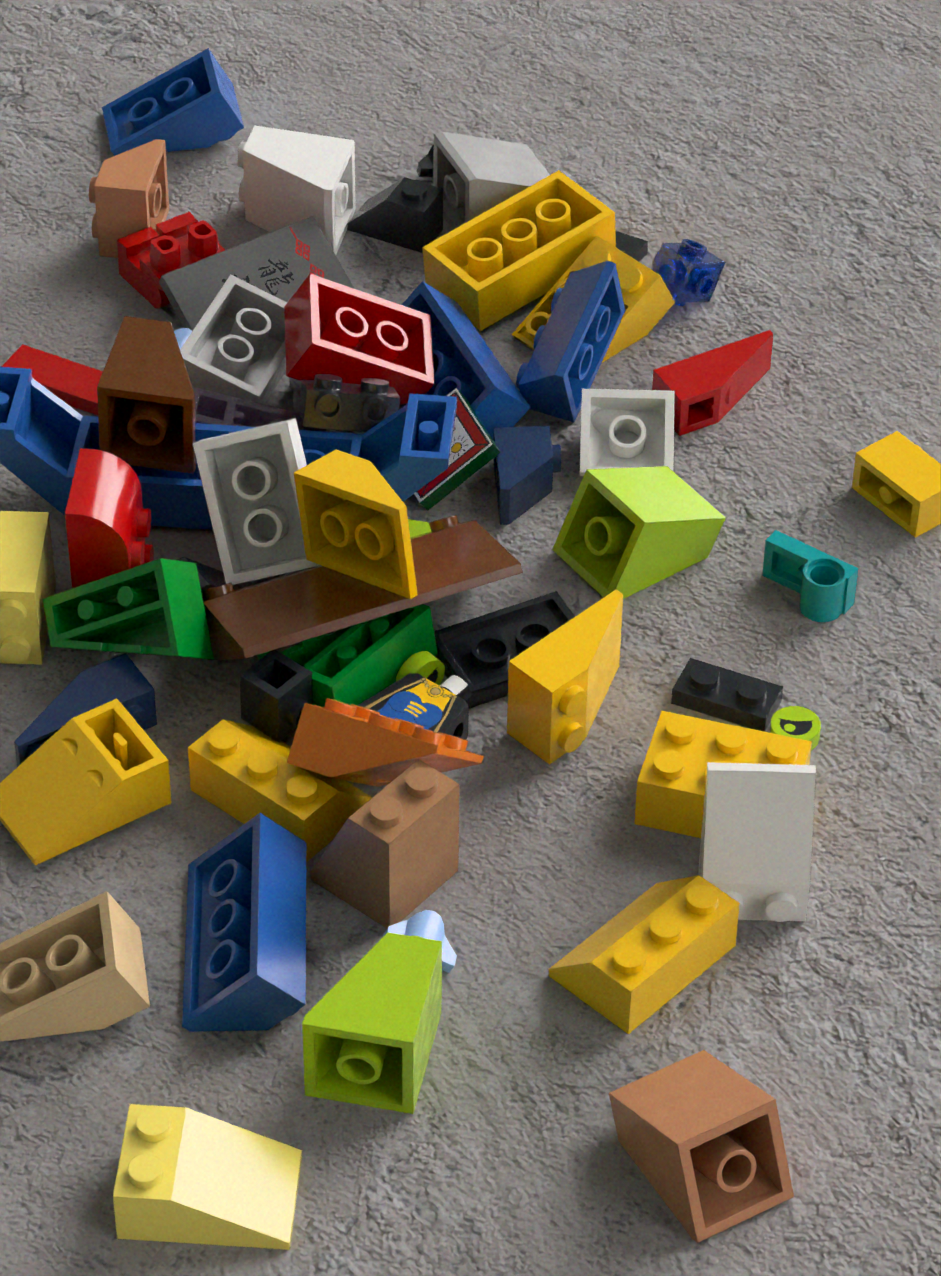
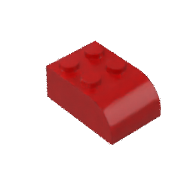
[284,274,434,405]
[65,448,154,589]

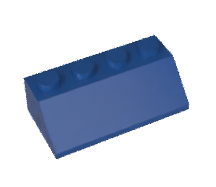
[402,281,531,439]
[182,813,307,1032]

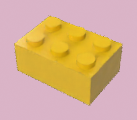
[634,711,812,838]

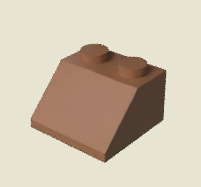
[89,139,169,258]

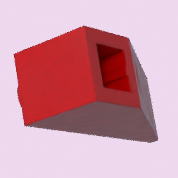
[652,330,773,436]

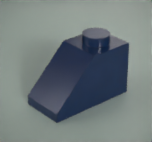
[493,426,561,525]

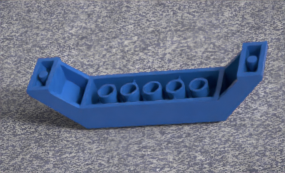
[0,367,457,530]

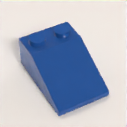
[102,48,244,156]

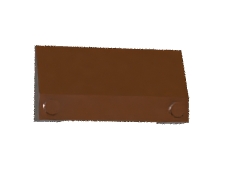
[203,515,523,660]

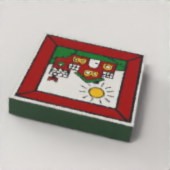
[414,388,501,510]

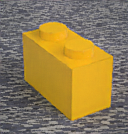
[852,431,941,538]

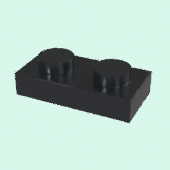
[671,658,783,732]

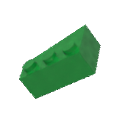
[42,558,214,660]
[257,604,438,707]

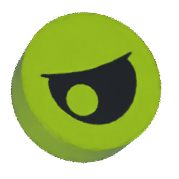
[396,651,445,685]
[770,706,821,750]

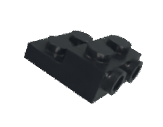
[292,374,400,432]

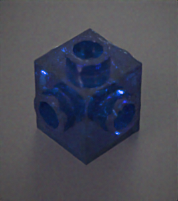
[652,239,726,306]

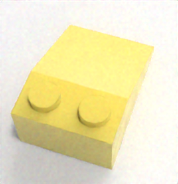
[113,1104,302,1250]

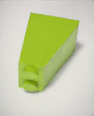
[552,466,726,599]
[302,932,442,1114]

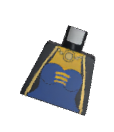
[358,673,471,740]

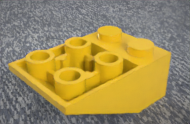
[512,236,675,363]
[0,698,172,866]

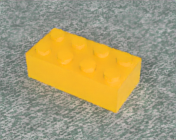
[422,170,616,331]

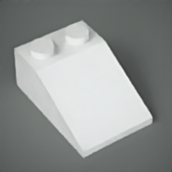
[698,762,816,922]

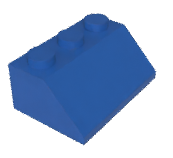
[516,261,625,423]

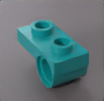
[762,530,859,622]

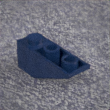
[14,653,157,767]

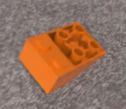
[287,698,484,787]

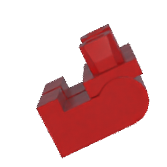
[117,211,225,309]

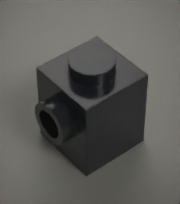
[240,649,313,742]

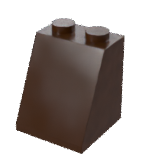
[97,316,196,474]

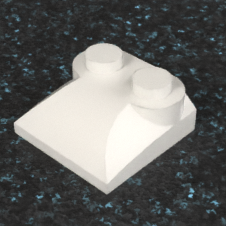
[580,389,675,476]

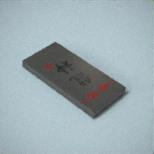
[159,216,355,331]

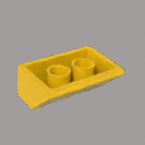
[188,719,373,863]
[548,875,740,1034]

